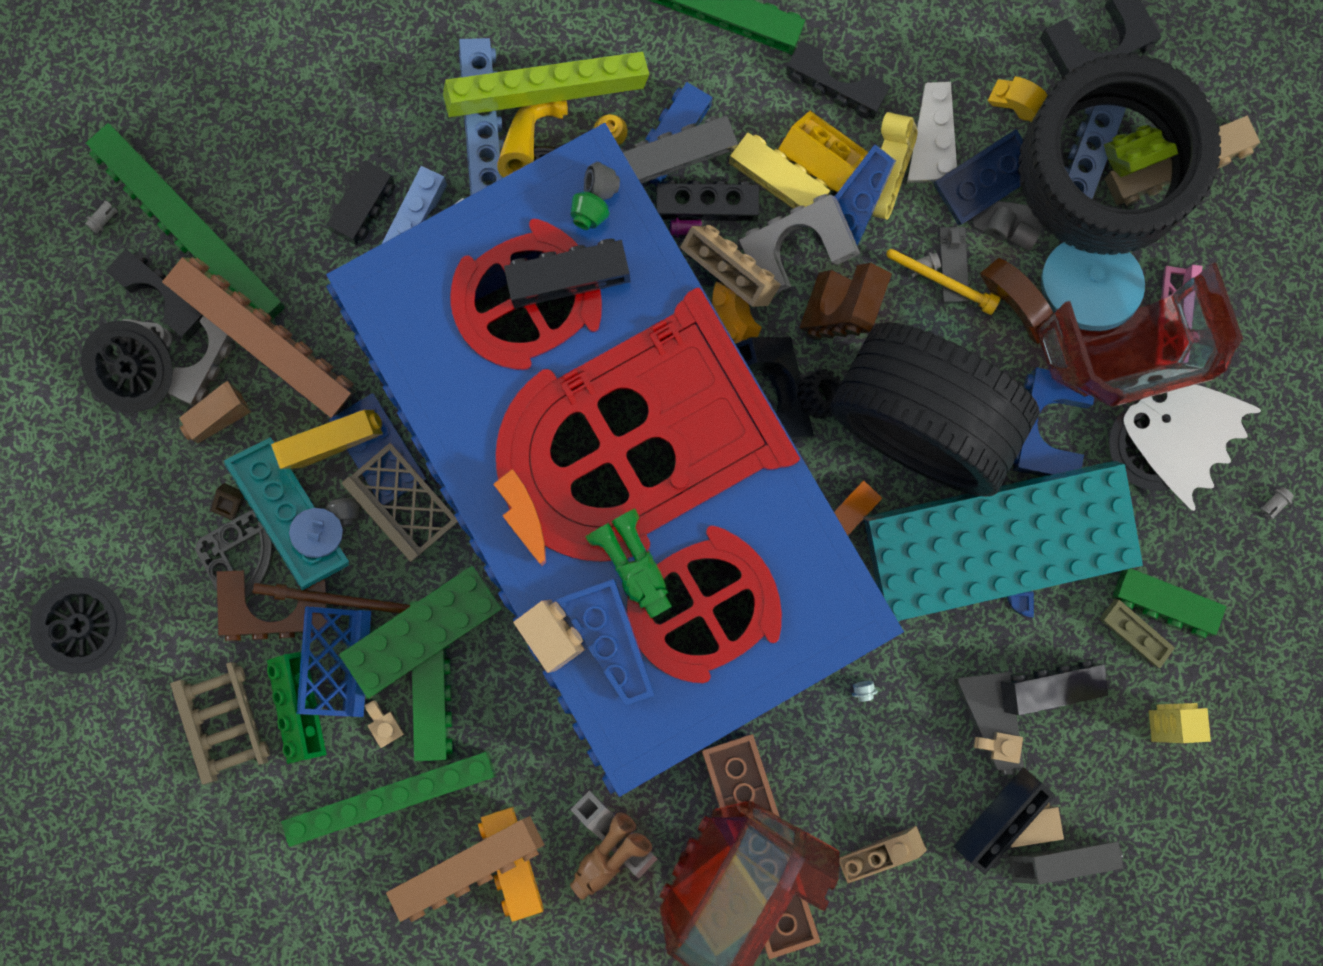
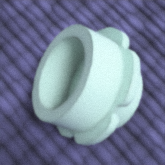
[852,681,878,702]

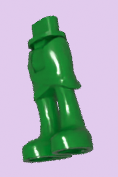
[585,508,672,618]

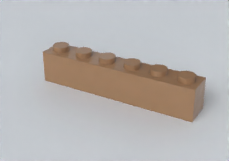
[386,816,544,922]

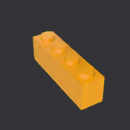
[478,807,544,922]

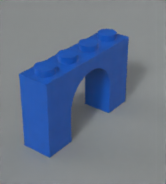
[1013,368,1097,477]

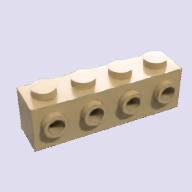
[680,225,781,307]

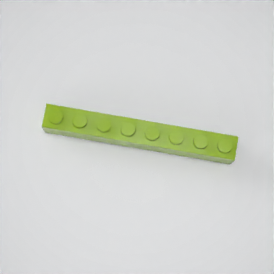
[443,52,649,117]

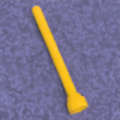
[886,249,1000,315]

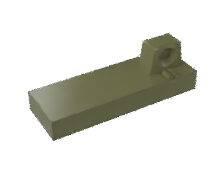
[1099,599,1175,668]

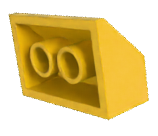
[778,111,868,192]

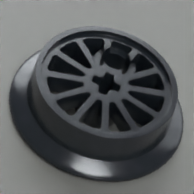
[81,321,173,412]
[1109,398,1171,491]
[30,578,126,674]

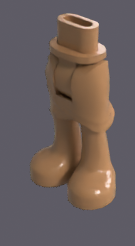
[570,812,652,900]

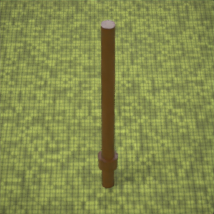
[252,583,410,614]

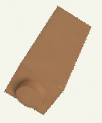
[179,381,251,443]

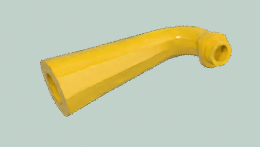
[497,100,568,178]

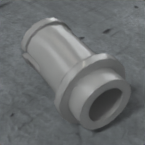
[85,200,118,234]
[908,252,941,278]
[1260,487,1294,520]

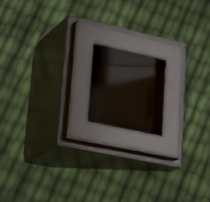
[210,483,245,520]

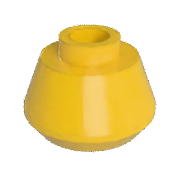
[593,114,628,145]

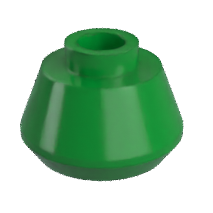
[570,191,610,230]

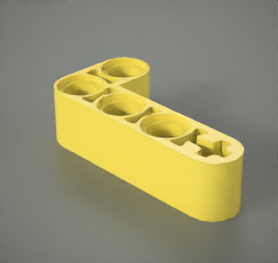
[872,112,918,220]

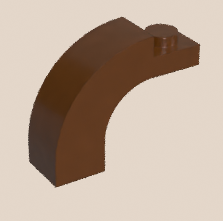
[980,258,1057,344]

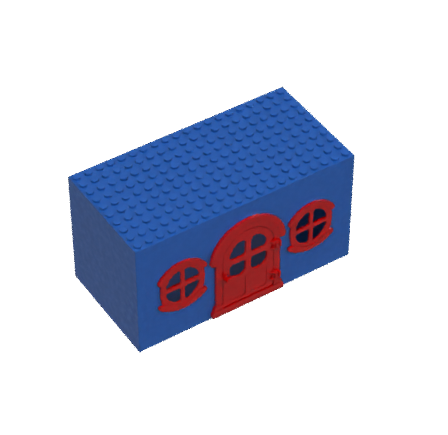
[326,123,904,797]

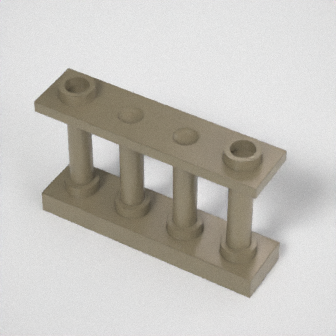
[170,662,270,785]

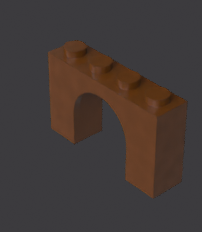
[799,262,892,340]
[217,570,327,641]

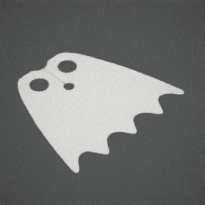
[1124,377,1261,511]

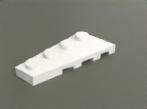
[906,82,957,183]

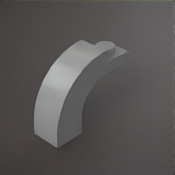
[571,790,657,878]

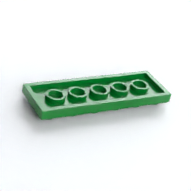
[339,565,502,699]

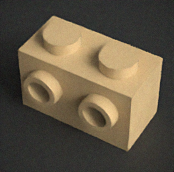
[513,600,585,673]

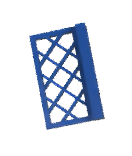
[297,607,371,717]

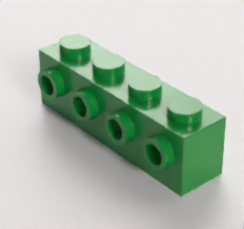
[267,652,327,764]

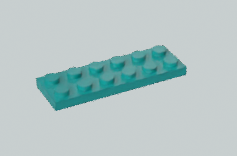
[224,437,349,590]

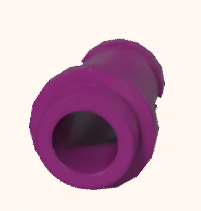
[670,217,702,238]

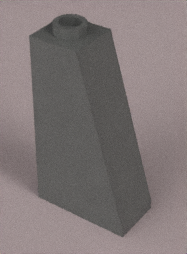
[954,672,1024,775]
[1009,841,1123,885]

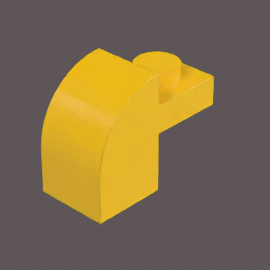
[988,76,1048,121]

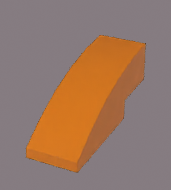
[493,469,546,566]
[834,481,882,535]

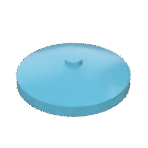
[1041,242,1145,331]

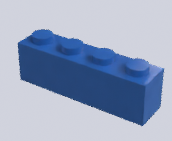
[646,82,712,186]

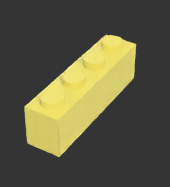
[729,133,830,209]

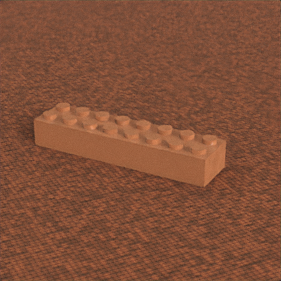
[162,257,356,418]
[701,734,820,959]

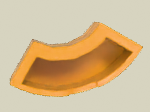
[712,281,762,343]

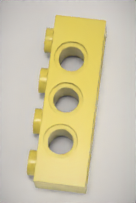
[1149,703,1211,743]

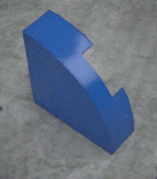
[1007,591,1034,618]

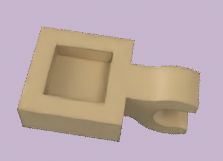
[364,700,404,748]
[974,732,1023,764]

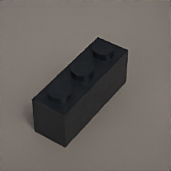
[326,160,395,246]

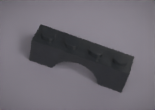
[785,40,890,119]
[105,249,203,342]

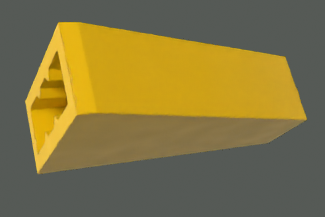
[271,410,383,469]

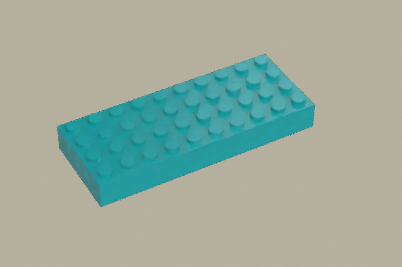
[863,461,1143,621]

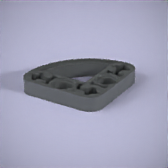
[195,510,274,599]

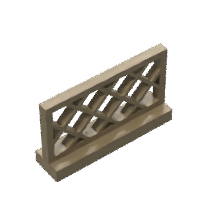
[342,443,458,562]

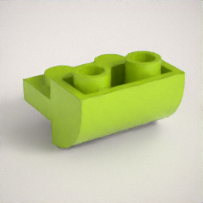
[1104,125,1178,177]

